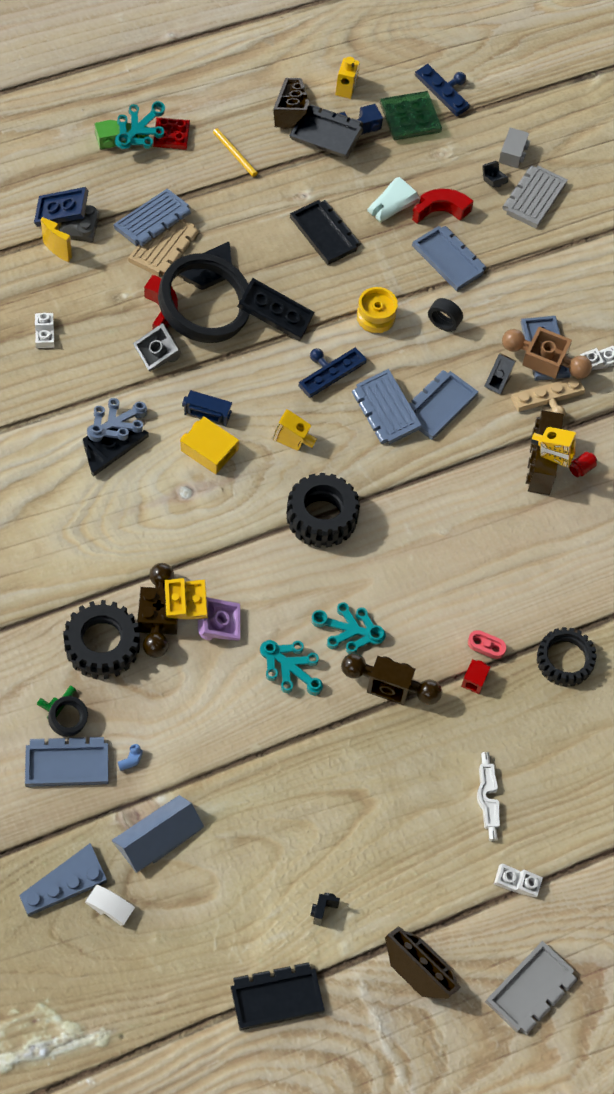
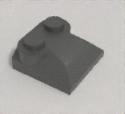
[60,205,100,242]
[133,323,181,371]

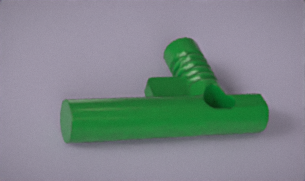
[37,686,76,719]

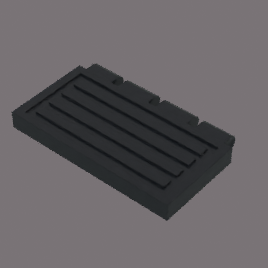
[289,105,363,158]
[290,200,361,265]
[230,962,325,1031]

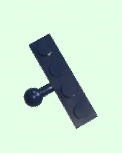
[415,64,470,117]
[298,347,367,398]

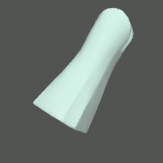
[367,177,419,223]

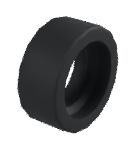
[428,298,464,332]
[48,696,88,737]

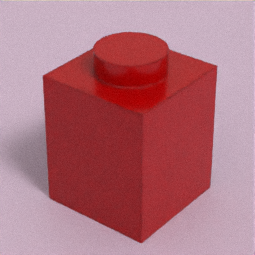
[461,659,490,694]

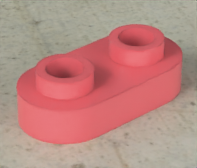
[468,630,506,659]

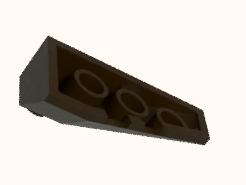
[273,78,310,129]

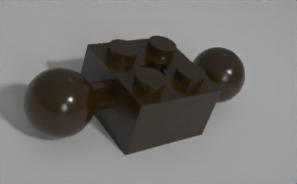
[137,563,178,658]
[341,653,442,706]

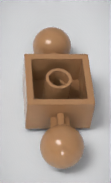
[502,327,592,379]

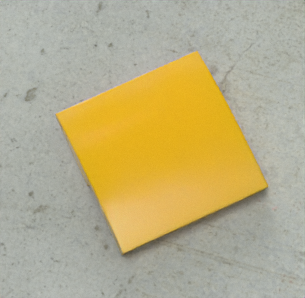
[41,217,72,262]
[165,578,208,619]

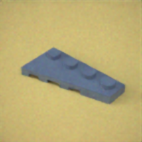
[19,843,107,916]

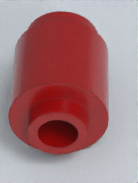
[569,451,597,478]

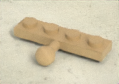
[511,377,585,418]

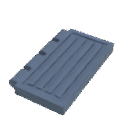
[113,189,191,246]
[412,226,486,291]
[352,369,422,445]
[409,370,478,440]
[25,737,108,787]

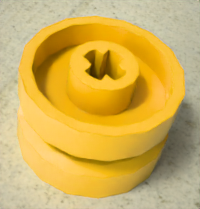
[357,287,398,333]

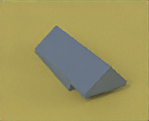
[112,795,204,873]

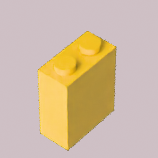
[180,416,239,474]

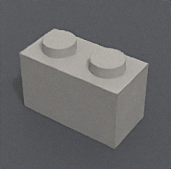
[499,127,530,168]

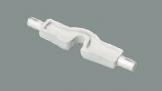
[477,752,500,841]

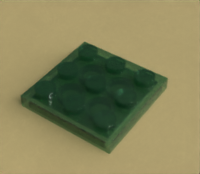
[380,91,442,141]

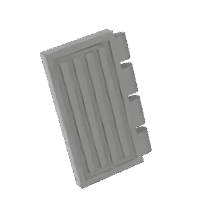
[502,166,567,229]
[485,941,578,1035]

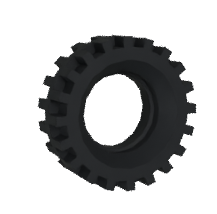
[63,600,140,679]

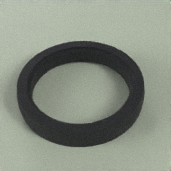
[158,253,250,343]

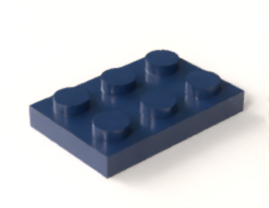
[34,187,89,227]

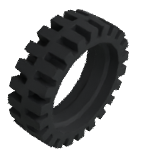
[537,627,597,687]

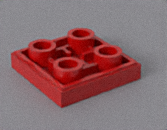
[153,117,190,150]

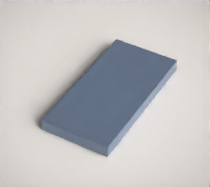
[520,316,571,381]

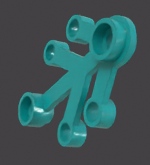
[115,101,165,149]
[311,602,386,654]
[260,640,323,696]

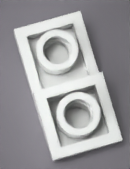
[35,313,54,348]
[580,345,614,370]
[494,863,543,897]
[85,885,135,926]

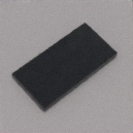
[237,278,315,342]

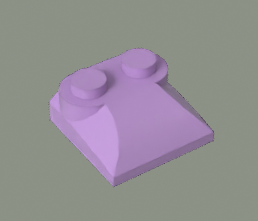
[198,597,240,641]

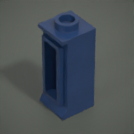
[182,390,232,427]

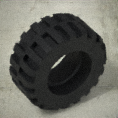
[286,473,360,548]

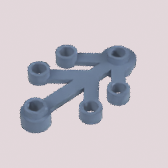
[87,398,147,442]

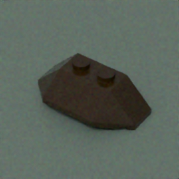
[385,926,461,999]

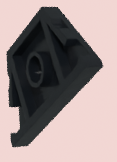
[179,241,232,290]
[82,421,149,477]

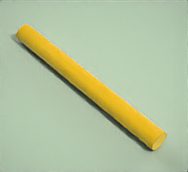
[213,128,258,177]

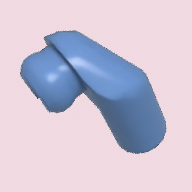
[117,744,143,771]

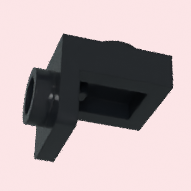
[482,161,508,188]
[310,893,340,926]

